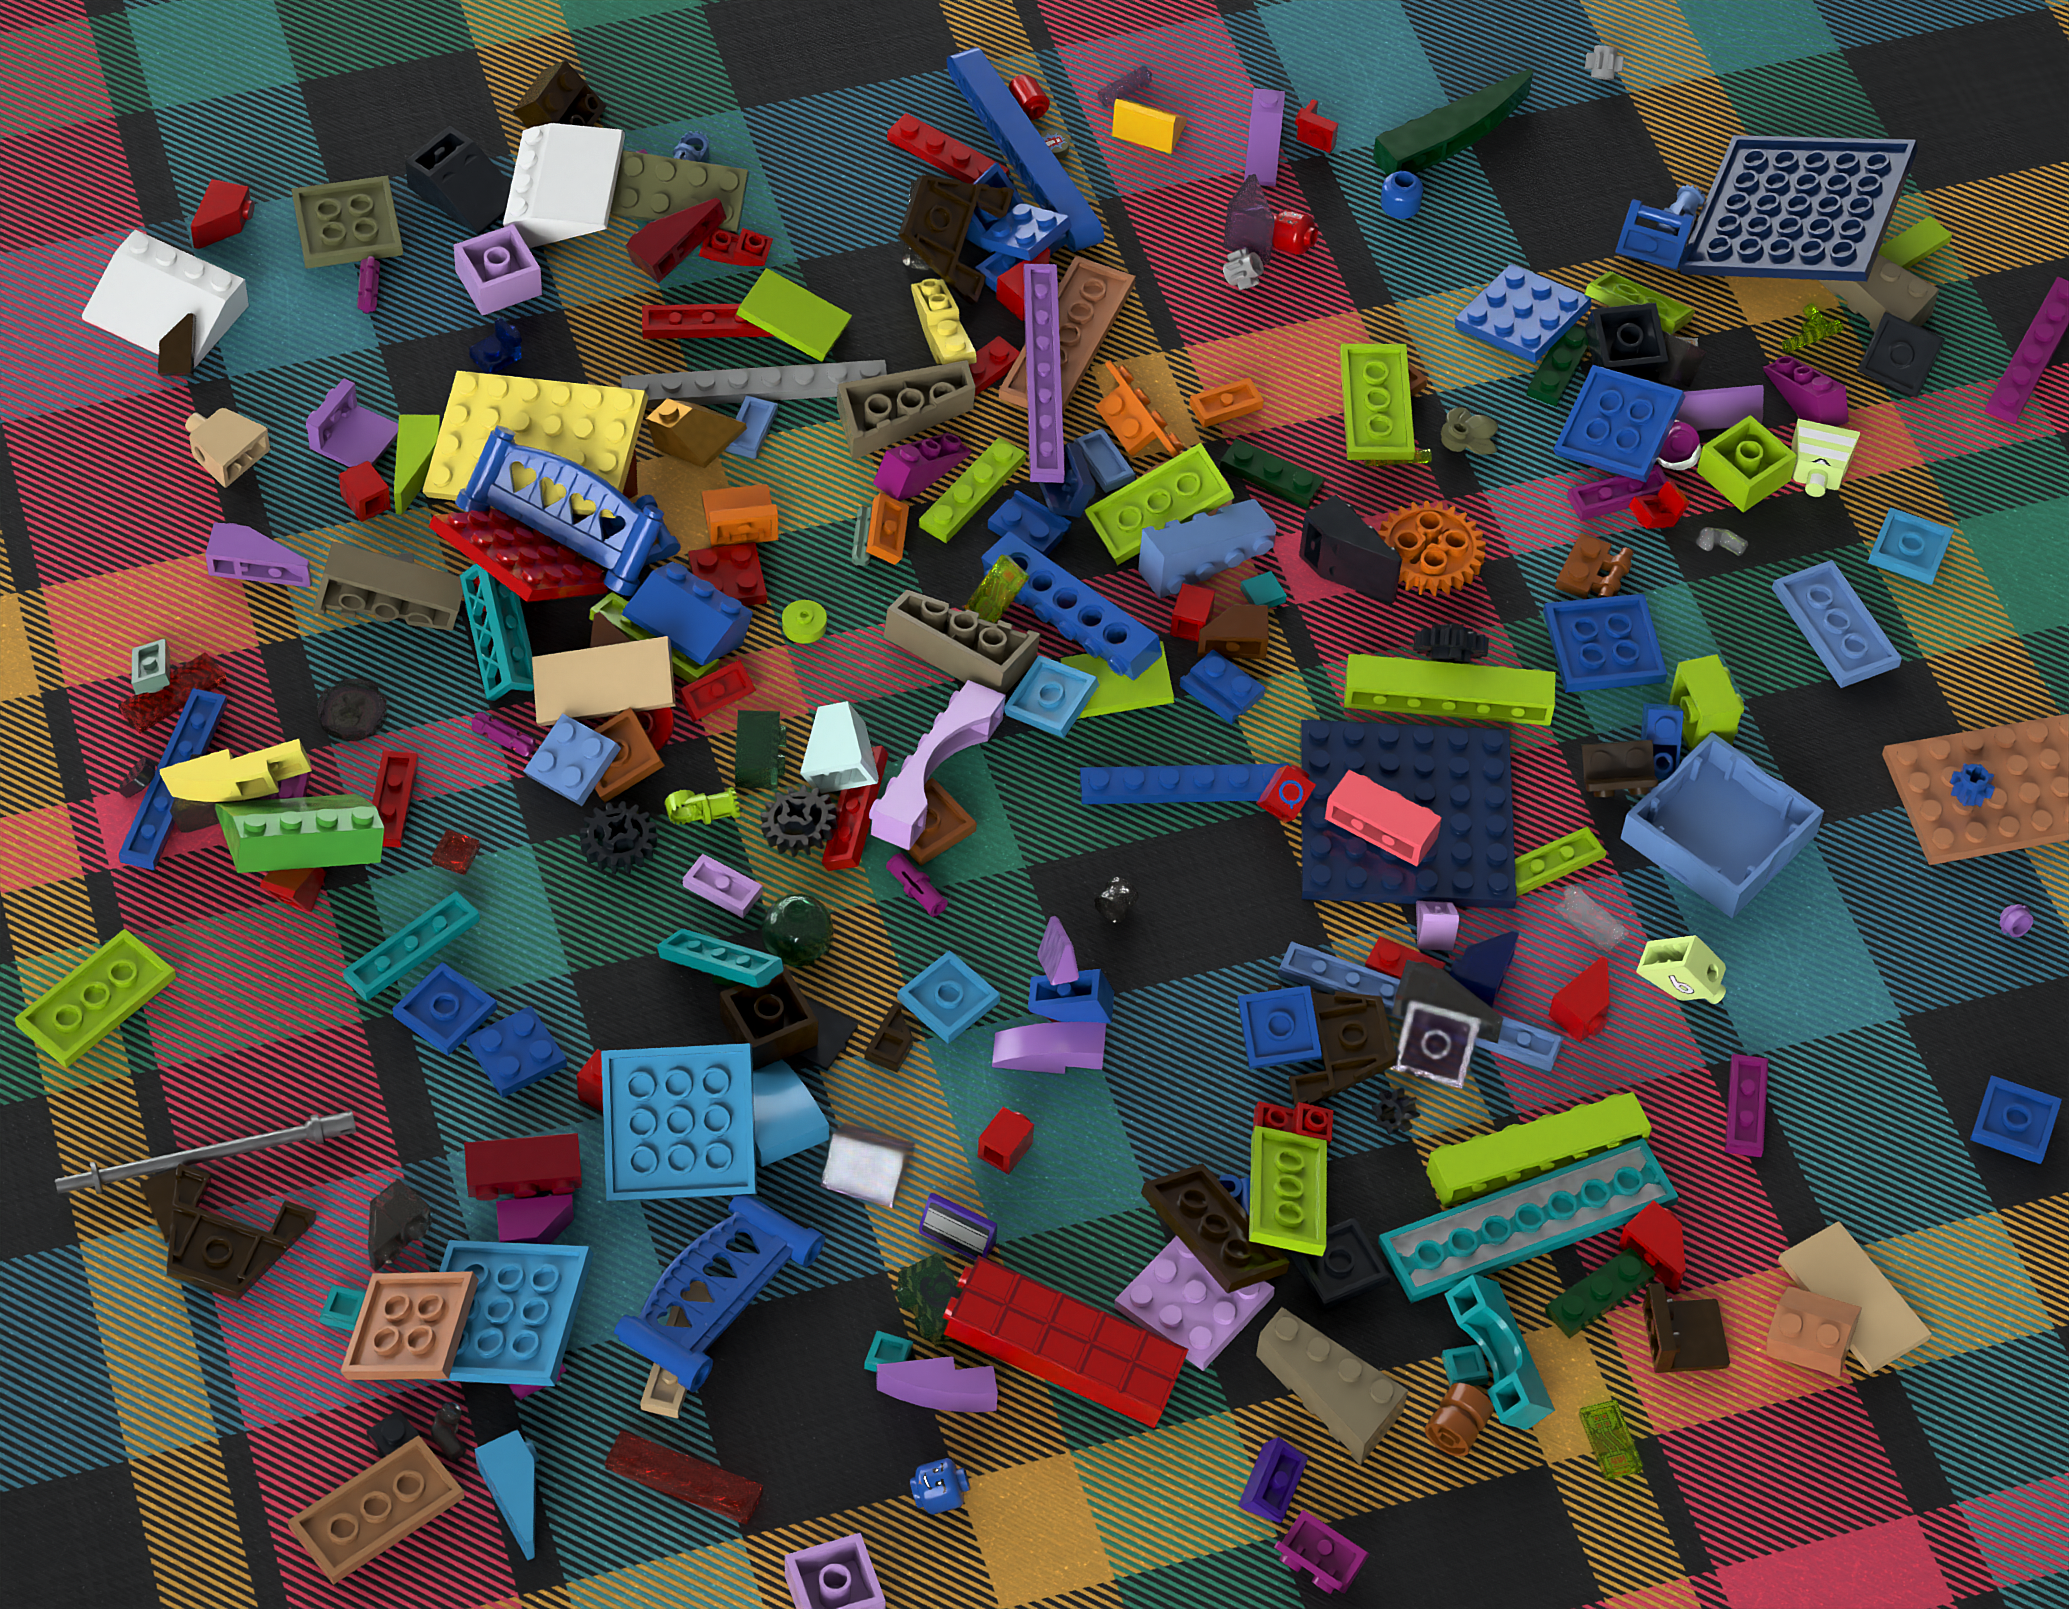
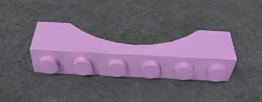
[869,680,1006,850]

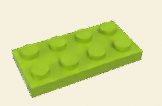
[1339,344,1415,460]
[1084,443,1235,566]
[14,929,176,1068]
[1249,1125,1327,1256]

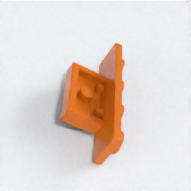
[1095,360,1185,458]

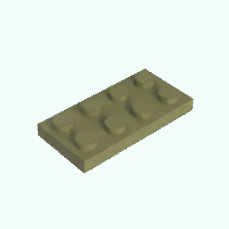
[610,150,749,235]

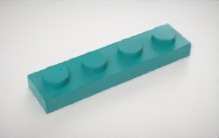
[343,891,480,1001]
[657,928,784,988]

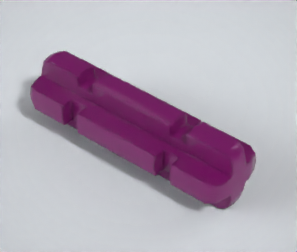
[357,256,380,314]
[471,712,536,757]

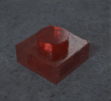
[432,829,480,875]

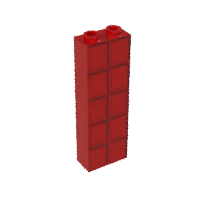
[942,1255,1189,1428]

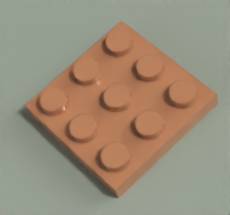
[341,1271,479,1380]

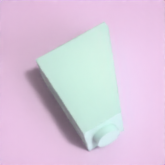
[800,701,879,794]

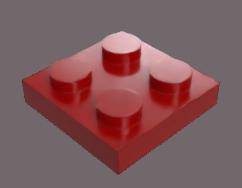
[688,542,767,606]

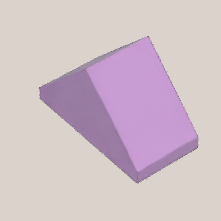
[1416,901,1459,951]

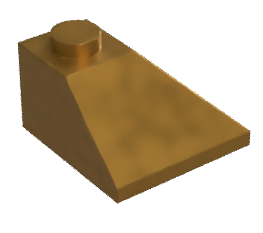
[646,398,747,469]

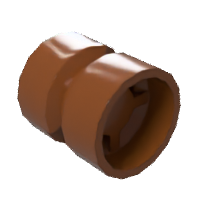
[1425,1383,1494,1457]

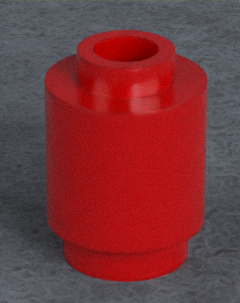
[1009,74,1050,120]

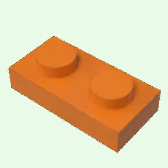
[1189,377,1264,428]
[866,493,909,565]

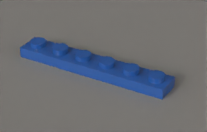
[119,688,227,870]
[1079,763,1290,804]

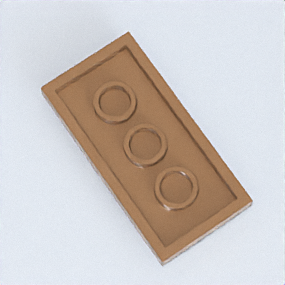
[288,1435,464,1585]

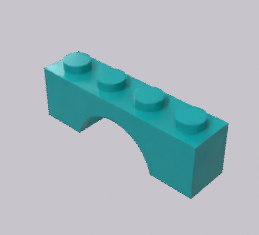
[1444,1274,1555,1430]

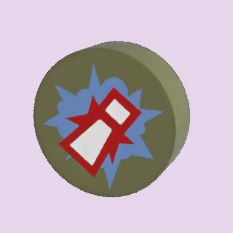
[1040,129,1070,160]

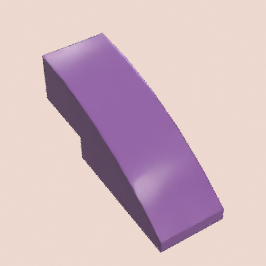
[992,1022,1106,1074]
[876,1356,998,1413]

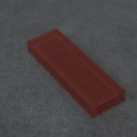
[118,652,227,734]

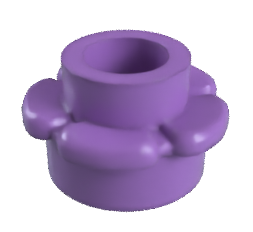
[1999,904,2033,937]

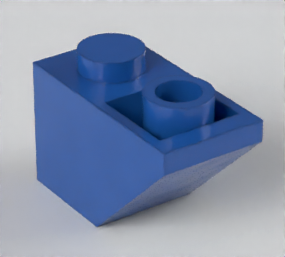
[1641,703,1684,779]

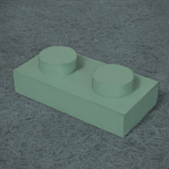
[132,639,170,695]

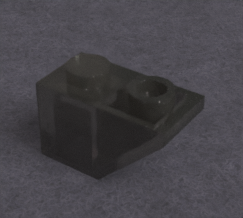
[368,1178,431,1271]

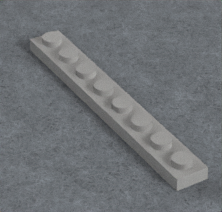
[621,360,887,409]

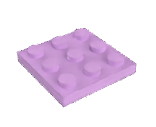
[1114,1236,1275,1371]

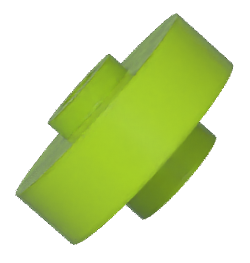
[782,600,827,644]

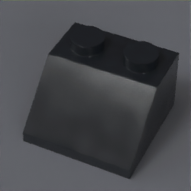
[1585,303,1669,378]

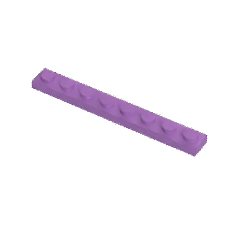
[1023,264,1065,483]

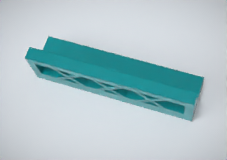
[459,564,534,701]

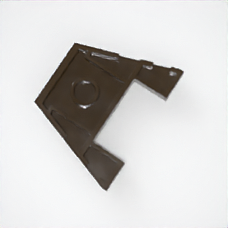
[898,175,1014,305]
[1268,985,1396,1108]
[167,1164,316,1300]

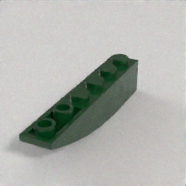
[1373,68,1533,176]

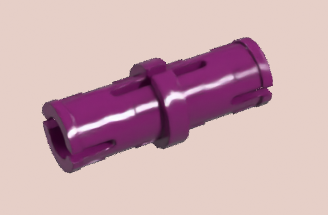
[886,853,948,917]

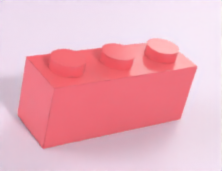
[1325,770,1442,867]

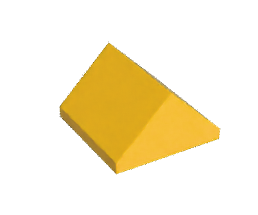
[1112,99,1188,154]

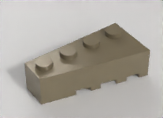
[1818,254,1939,332]
[837,360,976,461]
[312,541,463,631]
[884,590,1040,695]
[1256,1307,1408,1466]

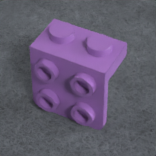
[306,378,398,467]

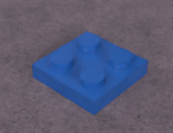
[980,203,1072,261]
[392,962,497,1056]
[1237,985,1322,1070]
[466,1006,567,1098]
[1970,1075,2062,1164]

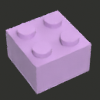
[453,224,542,316]
[785,1533,886,1609]

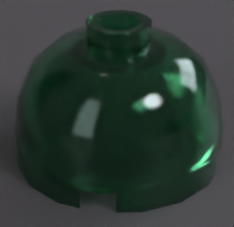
[762,893,834,967]

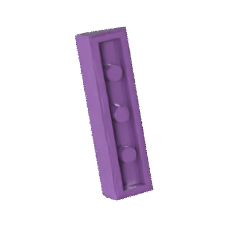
[1675,385,1764,431]
[1037,916,1079,985]

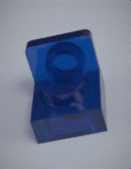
[469,317,522,374]

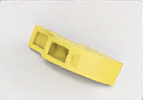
[911,279,976,365]
[160,739,312,802]

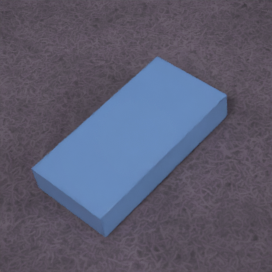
[724,395,778,459]
[1073,428,1135,493]

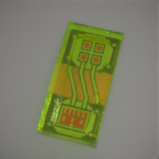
[964,554,1030,624]
[1579,1399,1643,1481]

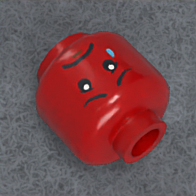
[1268,209,1318,255]

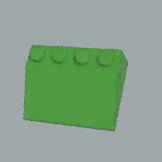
[215,794,384,873]

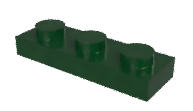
[1526,325,1590,407]
[1220,438,1325,508]
[1545,1247,1656,1339]

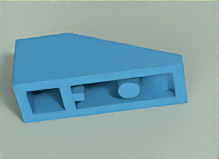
[475,1429,539,1560]

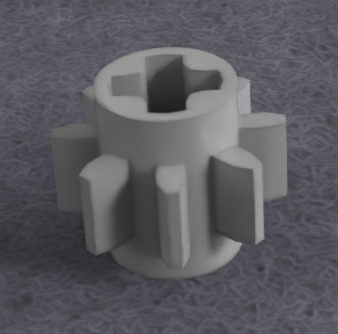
[1585,45,1624,80]
[1223,248,1264,290]

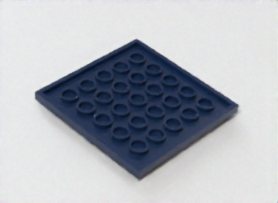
[1679,135,1918,282]
[1300,719,1516,909]

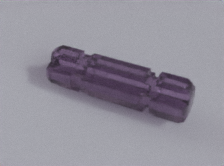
[1097,66,1152,107]

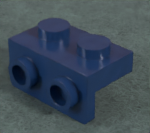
[1039,443,1096,517]

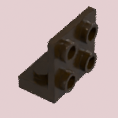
[1581,739,1658,797]
[1642,1283,1730,1373]

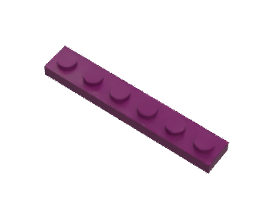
[1985,277,2069,424]

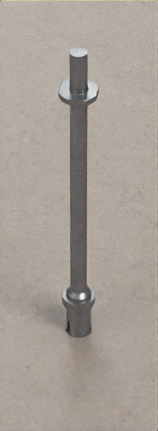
[55,1110,356,1194]

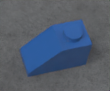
[1028,969,1114,1024]

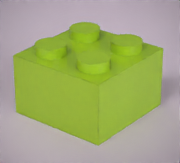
[1697,415,1797,512]
[1668,654,1744,753]

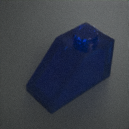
[1449,931,1519,1008]

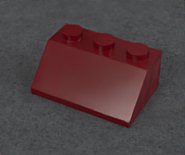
[464,1133,582,1201]

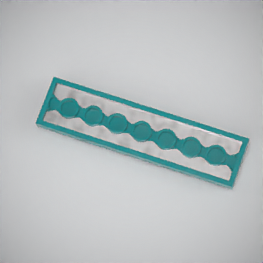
[1378,1138,1679,1303]

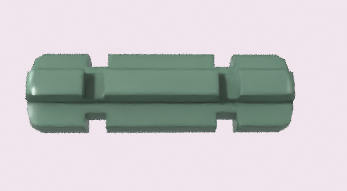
[852,506,872,566]

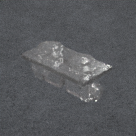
[1554,885,1631,954]

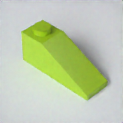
[394,415,441,514]

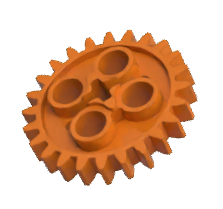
[1377,501,1486,596]

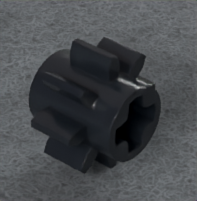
[1372,1087,1420,1135]

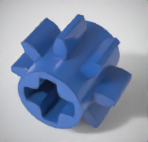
[1950,763,1995,807]

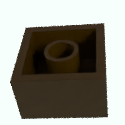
[720,966,818,1071]

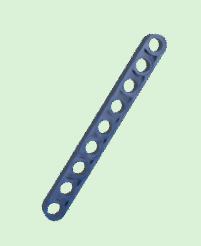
[947,47,1104,253]

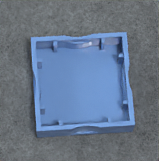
[1621,732,1824,919]

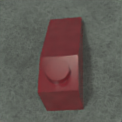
[625,198,727,283]

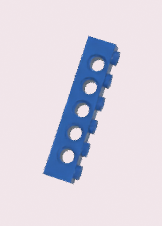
[981,531,1162,681]

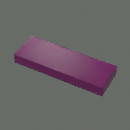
[1567,464,1668,521]
[1725,1054,1768,1157]

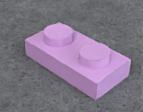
[683,854,763,918]

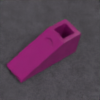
[1763,356,1849,427]
[873,433,972,501]

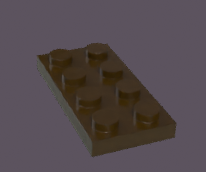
[1141,1163,1290,1294]

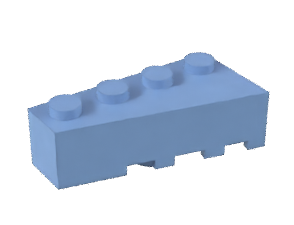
[1138,499,1277,599]

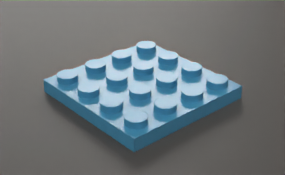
[601,1043,757,1202]
[427,1240,594,1386]

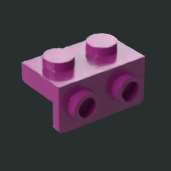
[1274,1510,1370,1594]

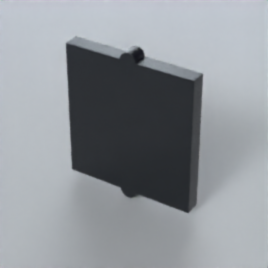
[795,1000,858,1071]

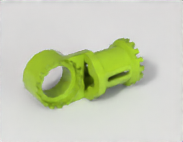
[665,787,740,825]

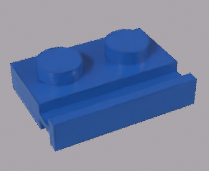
[988,490,1071,556]
[1180,650,1265,725]

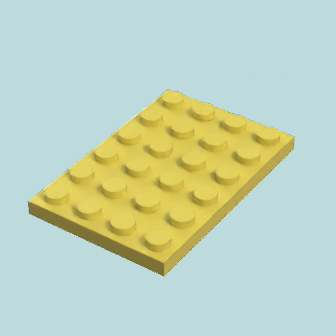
[423,371,649,519]

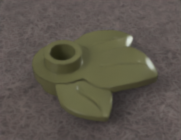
[1441,407,1498,455]

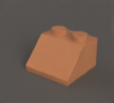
[1766,1286,1862,1377]

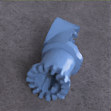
[673,131,709,162]
[1656,184,1705,235]

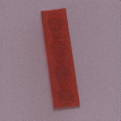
[605,1430,763,1525]

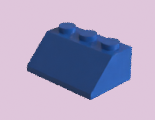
[622,561,753,666]

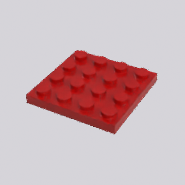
[428,509,609,602]

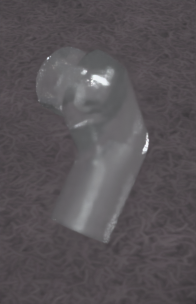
[1696,527,1748,556]

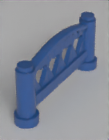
[455,425,664,596]
[614,1194,825,1392]

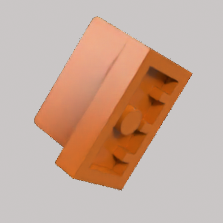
[702,484,778,548]

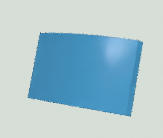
[753,1060,829,1167]

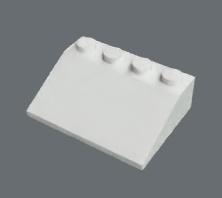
[503,123,625,248]
[82,230,249,368]

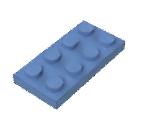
[1772,560,1902,688]

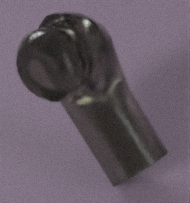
[431,1402,467,1461]

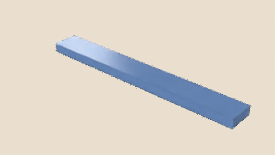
[1278,941,1564,1072]

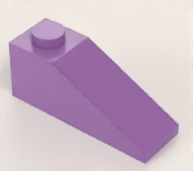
[1244,88,1285,187]
[205,522,312,587]

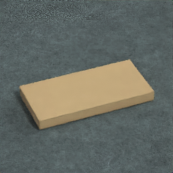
[532,636,676,727]
[1778,1221,1932,1374]

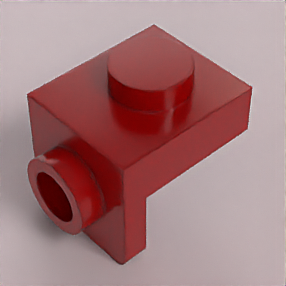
[1295,99,1339,153]
[1628,481,1689,529]

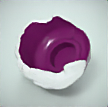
[1656,420,1701,470]

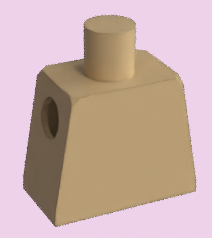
[185,408,270,488]

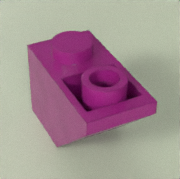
[496,1193,574,1245]

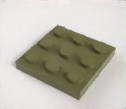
[291,176,403,269]

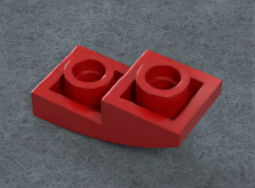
[698,228,773,266]
[1253,1101,1333,1145]

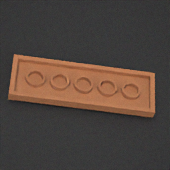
[998,256,1136,414]

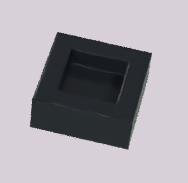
[366,1410,421,1457]

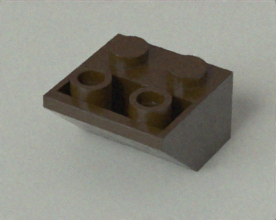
[513,60,607,129]

